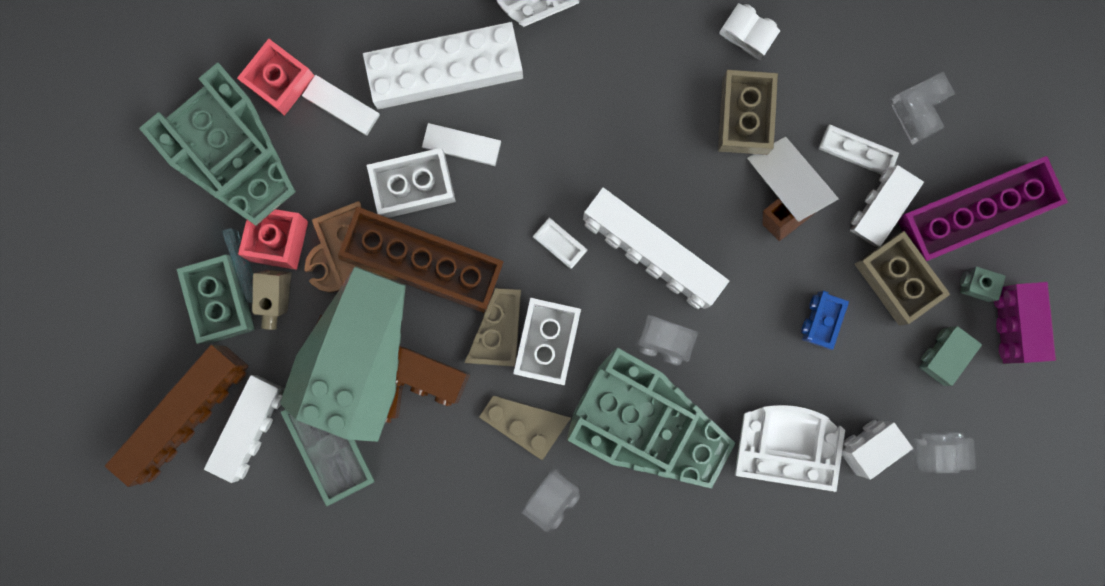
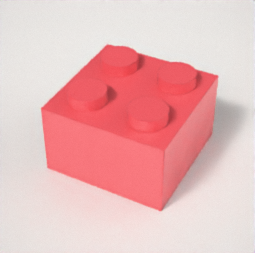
[237,39,314,116]
[238,209,308,270]

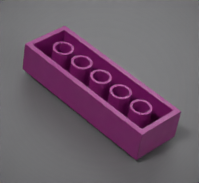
[898,156,1068,261]

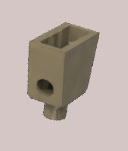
[252,270,292,330]

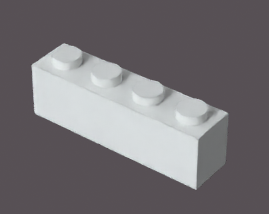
[204,375,285,483]

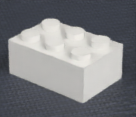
[367,148,456,218]
[514,298,581,385]

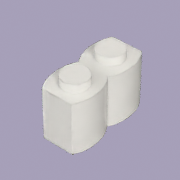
[719,3,780,60]

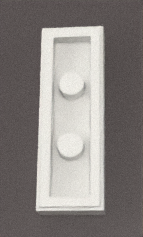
[302,75,380,136]
[422,123,501,166]
[818,124,899,175]

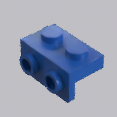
[801,290,849,350]

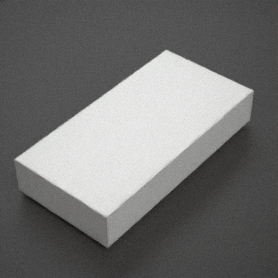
[533,217,587,269]

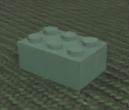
[176,254,255,345]

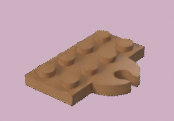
[305,201,390,293]

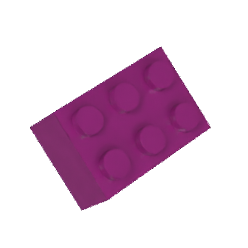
[994,282,1056,364]

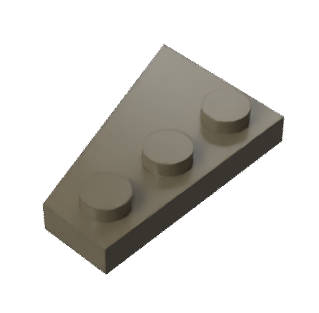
[465,288,521,366]
[479,396,571,460]

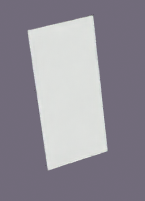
[747,137,839,222]

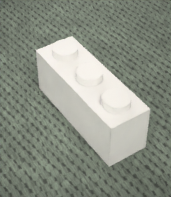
[850,165,924,247]

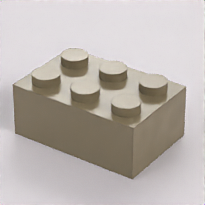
[718,70,778,155]
[855,231,950,326]

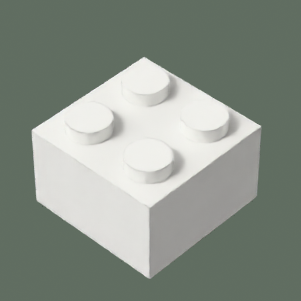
[842,420,913,480]

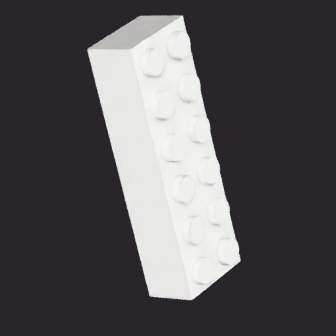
[363,22,523,109]
[583,188,729,310]

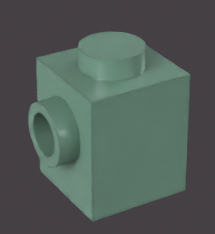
[960,267,1006,302]

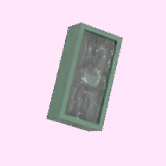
[281,409,375,507]

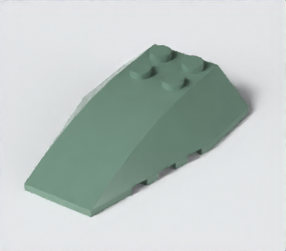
[139,63,296,225]
[280,266,406,442]
[567,347,736,489]

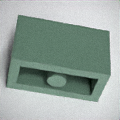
[919,326,982,386]

